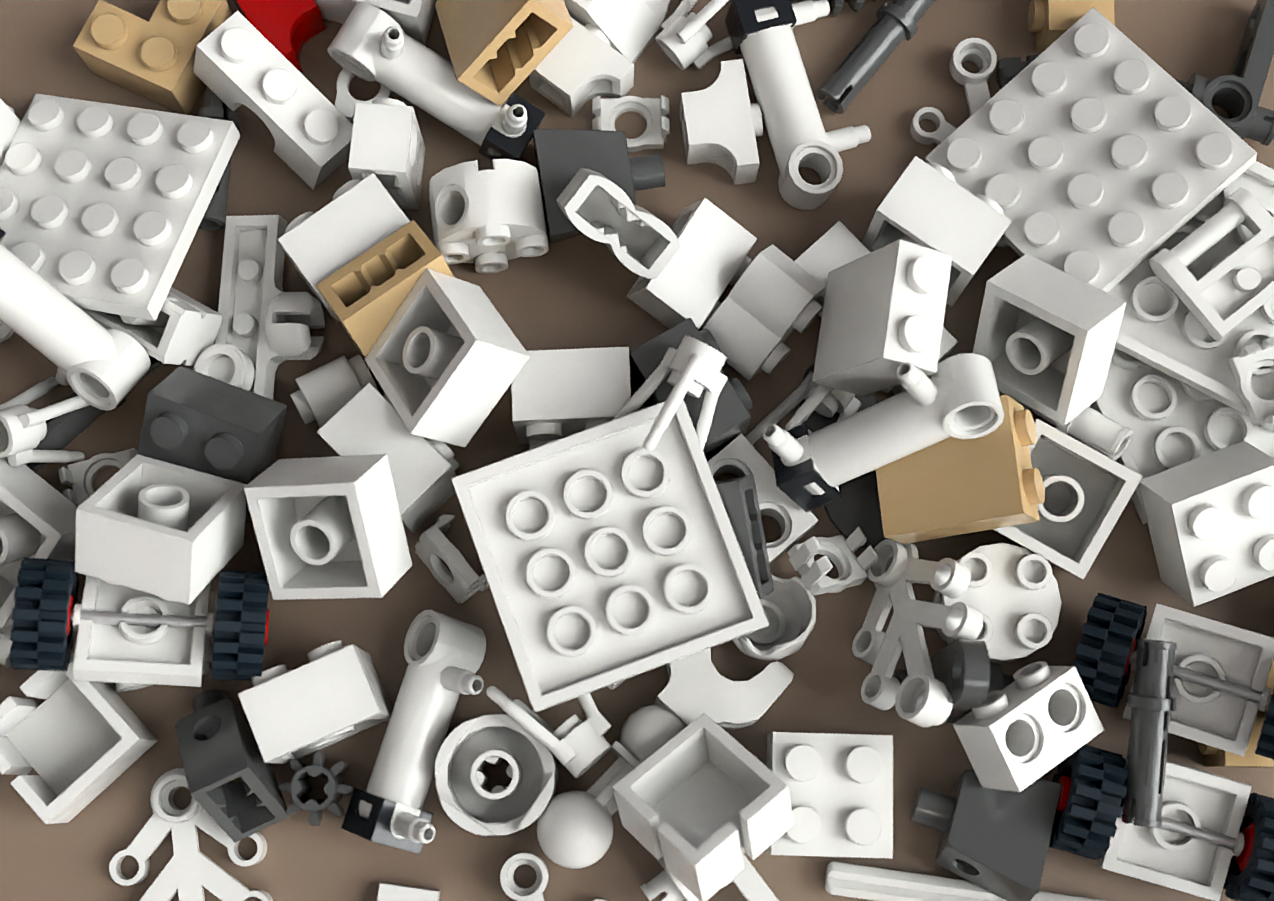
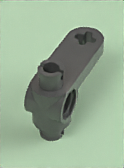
[1174,0,1274,146]
[895,639,1015,723]

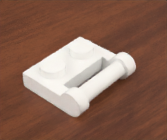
[1149,188,1274,341]

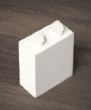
[812,239,952,396]

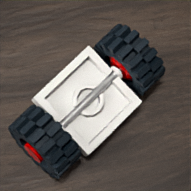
[10,557,270,687]
[1072,592,1274,760]
[1049,745,1274,901]

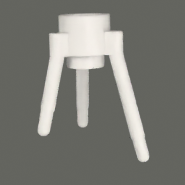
[655,0,733,70]
[612,335,728,451]
[745,372,862,445]
[0,377,90,467]
[486,686,612,779]

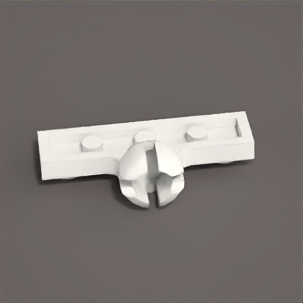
[215,215,325,400]

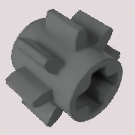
[278,750,357,826]

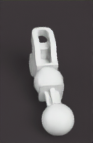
[537,648,794,869]

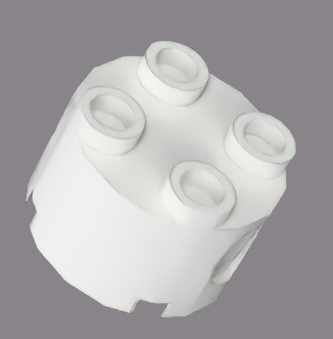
[429,159,549,274]
[932,543,1062,664]

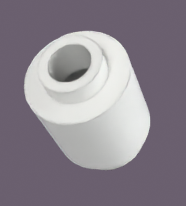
[290,354,379,428]

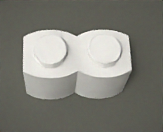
[556,168,681,279]
[702,244,825,381]

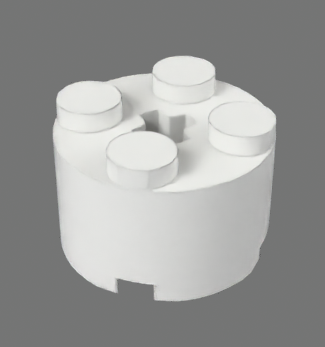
[435,714,558,836]

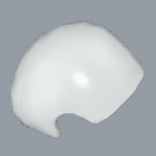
[732,575,816,661]

